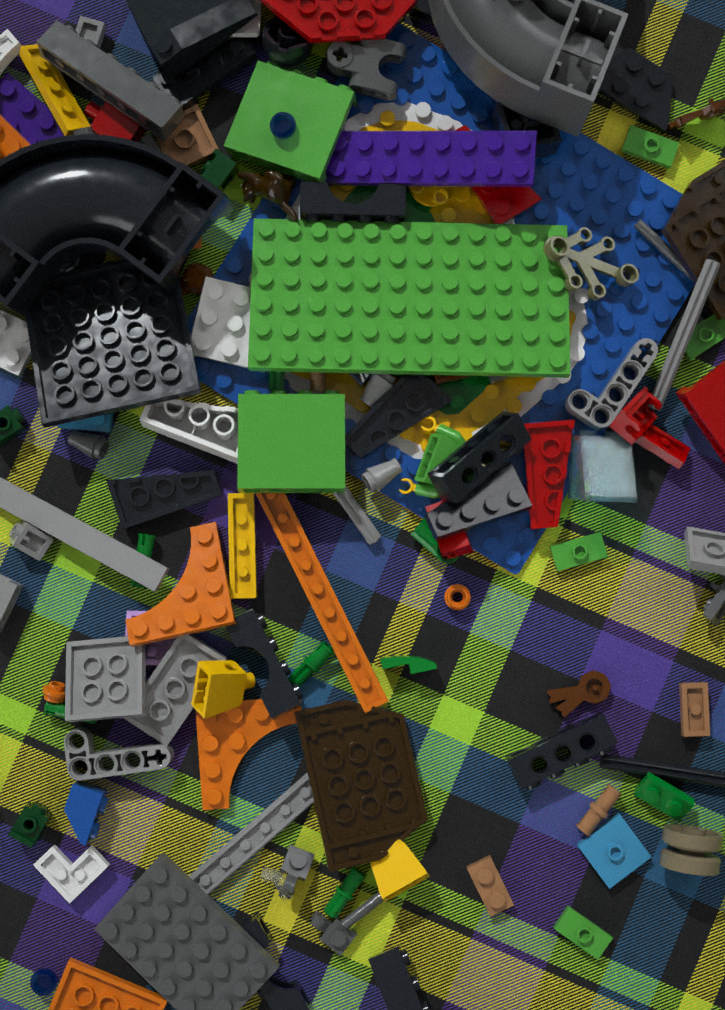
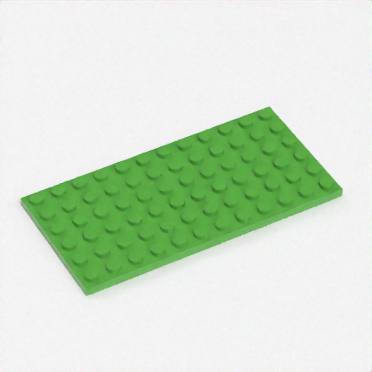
[248,218,570,378]

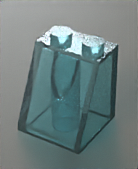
[568,430,637,503]

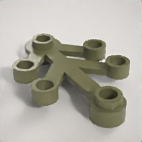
[543,227,639,301]

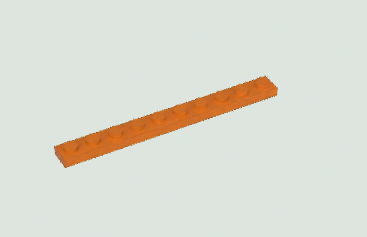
[256,493,389,713]

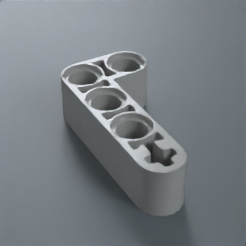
[564,338,658,430]
[64,727,174,780]

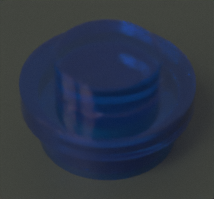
[270,112,296,139]
[30,968,58,996]

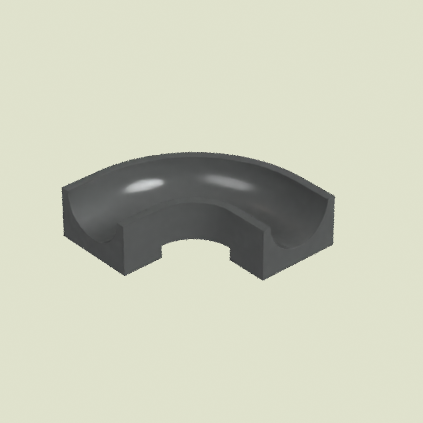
[428,0,628,137]

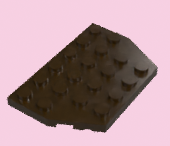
[661,160,725,320]
[294,700,428,872]

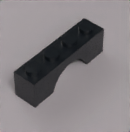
[300,182,406,224]
[226,609,303,720]
[239,912,312,1010]

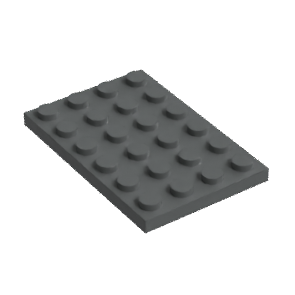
[94,852,280,1010]

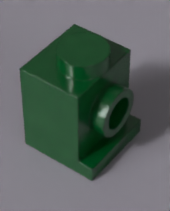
[201,148,239,192]
[0,405,27,446]
[8,802,53,848]

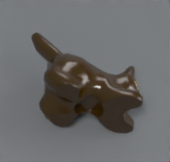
[237,171,298,222]

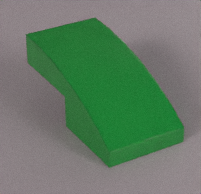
[380,655,437,674]

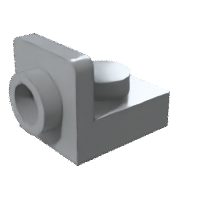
[9,520,54,561]

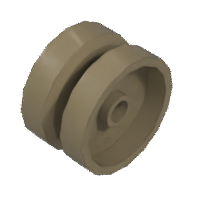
[659,824,724,876]

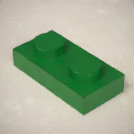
[634,772,695,822]

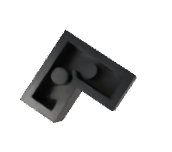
[491,103,562,158]

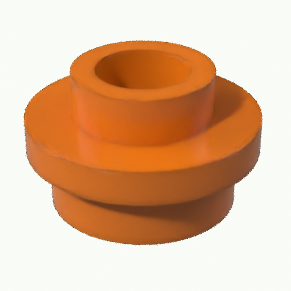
[444,584,471,610]
[42,681,65,703]

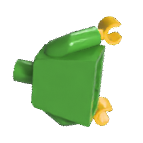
[399,416,466,498]

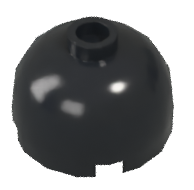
[262,16,314,67]

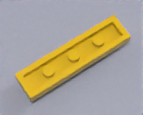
[18,44,91,136]
[228,493,257,599]

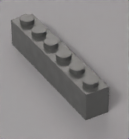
[36,20,184,142]

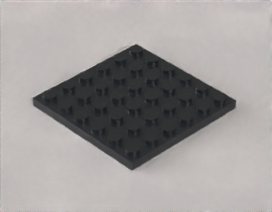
[26,259,201,428]

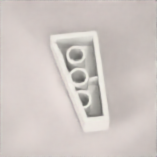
[139,399,238,464]

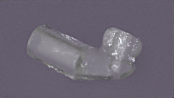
[261,867,295,900]

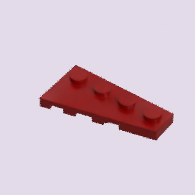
[455,125,542,224]
[523,420,575,529]

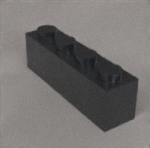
[368,945,430,1010]

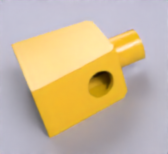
[191,660,255,719]
[370,839,430,902]

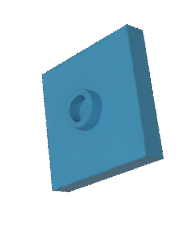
[576,813,651,889]

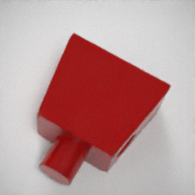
[84,101,146,143]

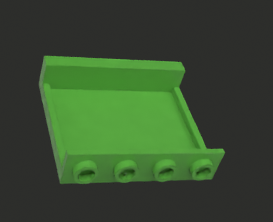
[224,61,358,182]
[237,390,345,493]

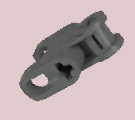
[327,39,408,101]

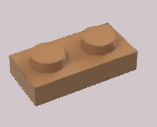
[679,682,710,737]
[466,855,514,917]

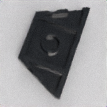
[598,48,673,134]

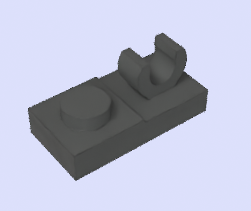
[703,574,725,626]

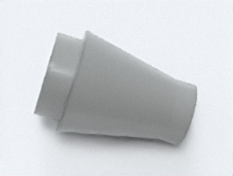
[360,374,396,407]
[361,458,402,493]

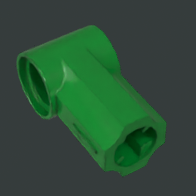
[410,518,459,564]

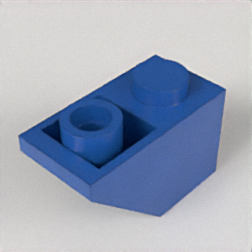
[64,780,109,845]

